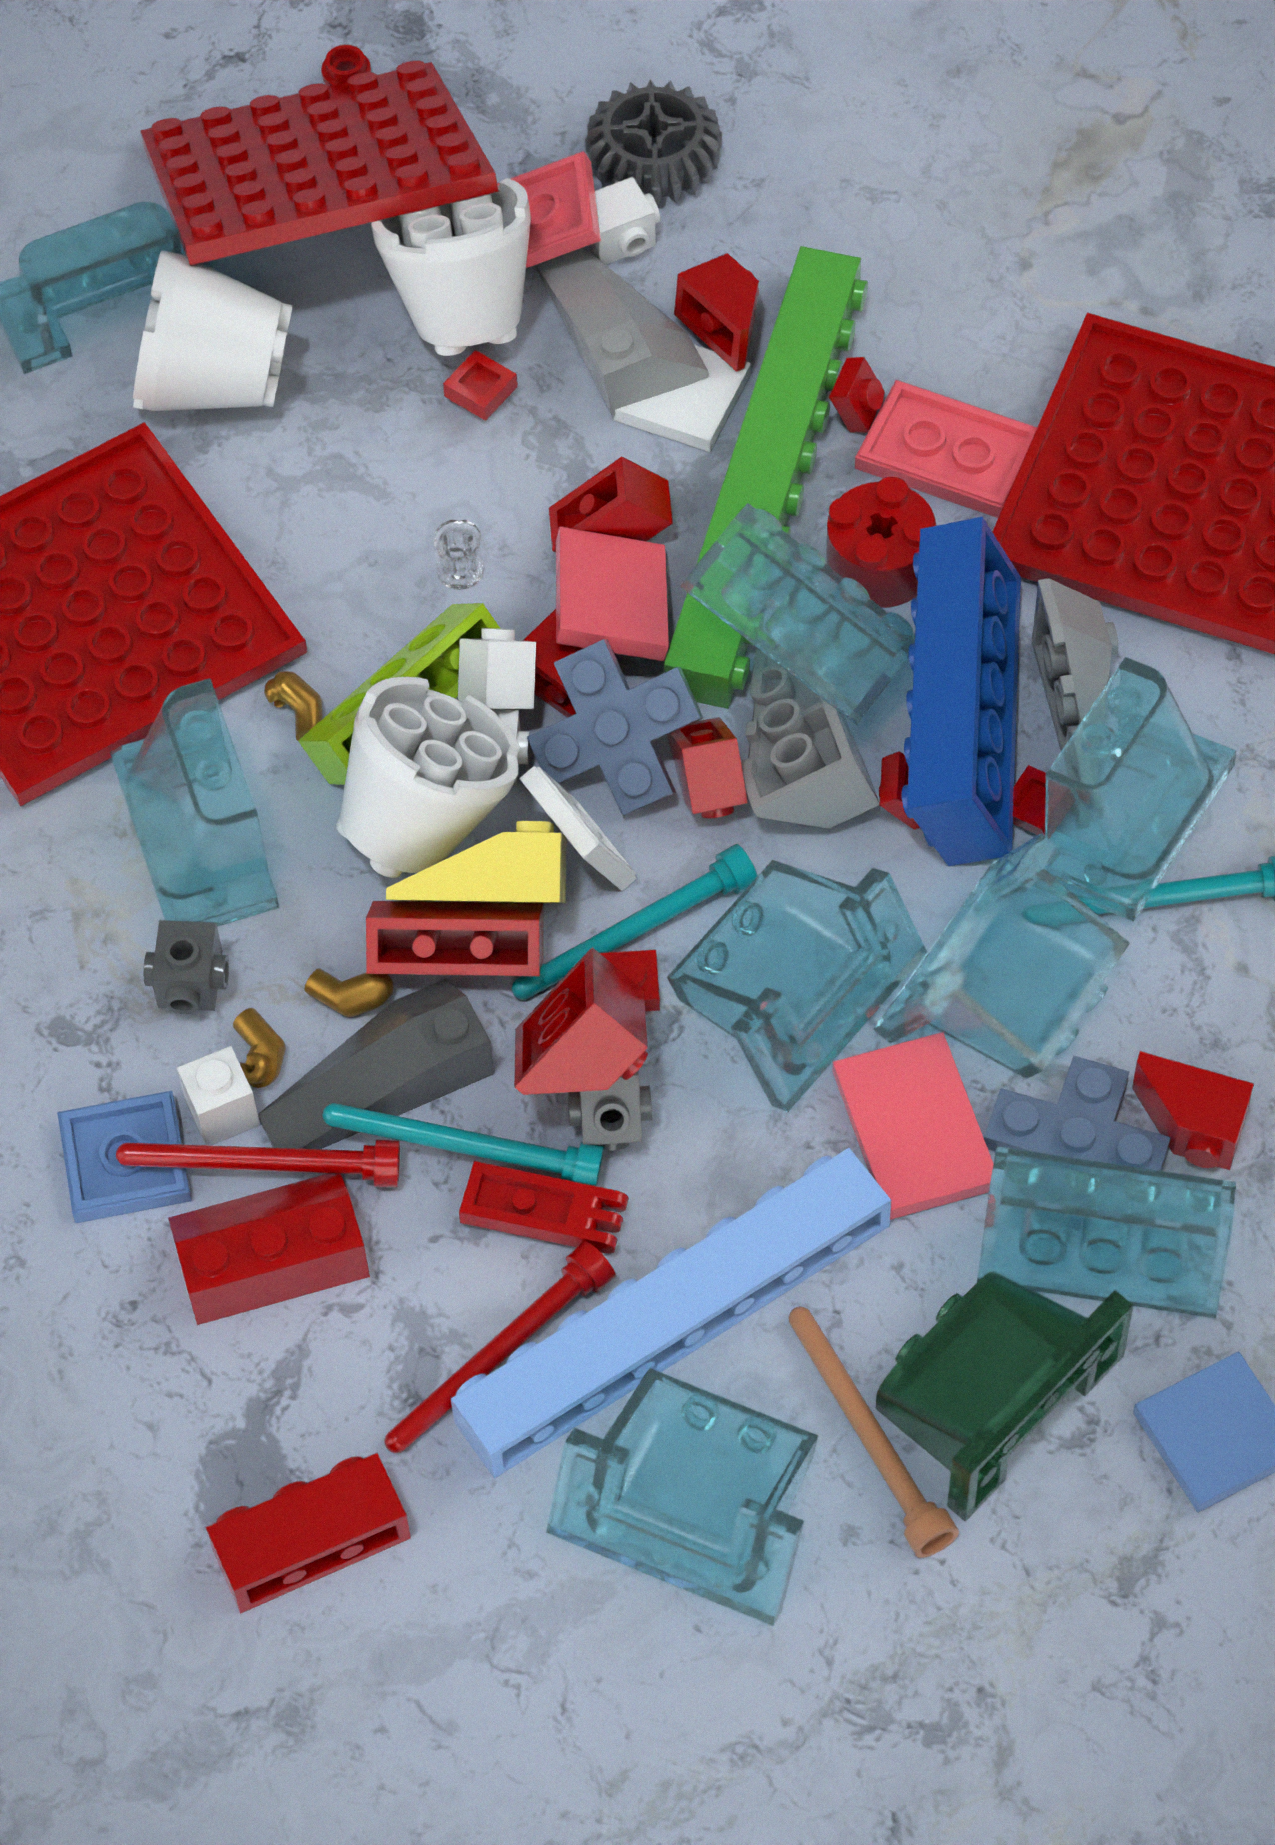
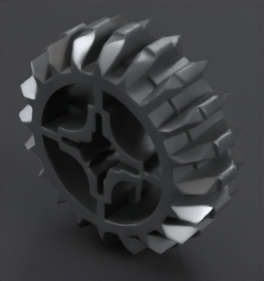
[585,78,722,206]

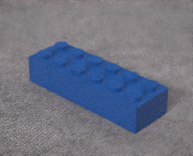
[902,516,1021,866]

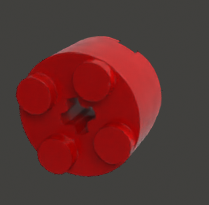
[826,476,936,608]

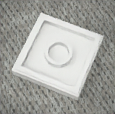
[613,345,751,452]
[519,766,637,891]

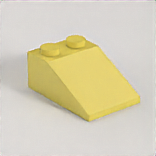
[386,821,567,903]

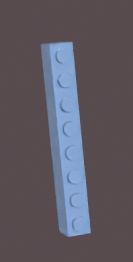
[451,1148,891,1479]

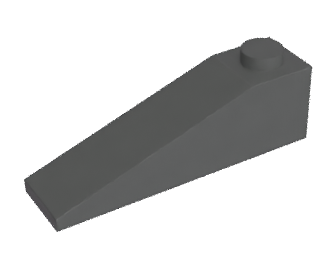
[258,979,494,1149]

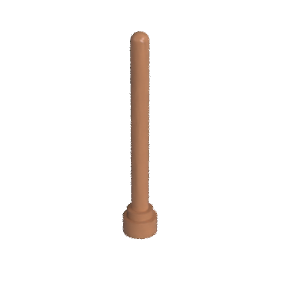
[789,1306,959,1558]

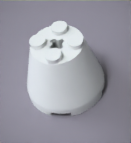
[371,178,531,356]
[133,250,293,411]
[336,677,521,878]

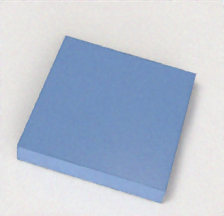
[57,1090,192,1224]
[1133,1351,1275,1513]

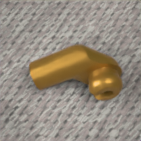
[264,671,323,741]
[304,968,394,1017]
[233,1008,286,1088]

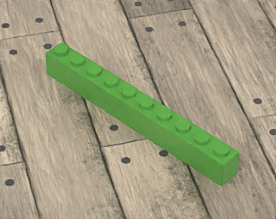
[664,246,868,709]

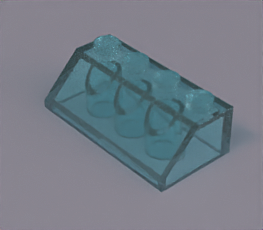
[680,503,915,725]
[977,1146,1236,1318]

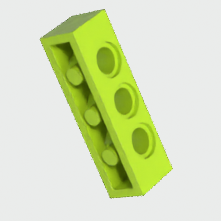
[298,603,501,785]

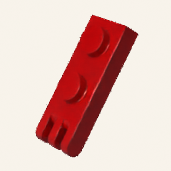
[459,1161,629,1254]

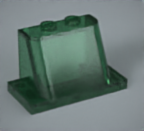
[875,1271,1134,1522]

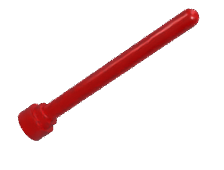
[116,1139,400,1187]
[384,1241,616,1453]

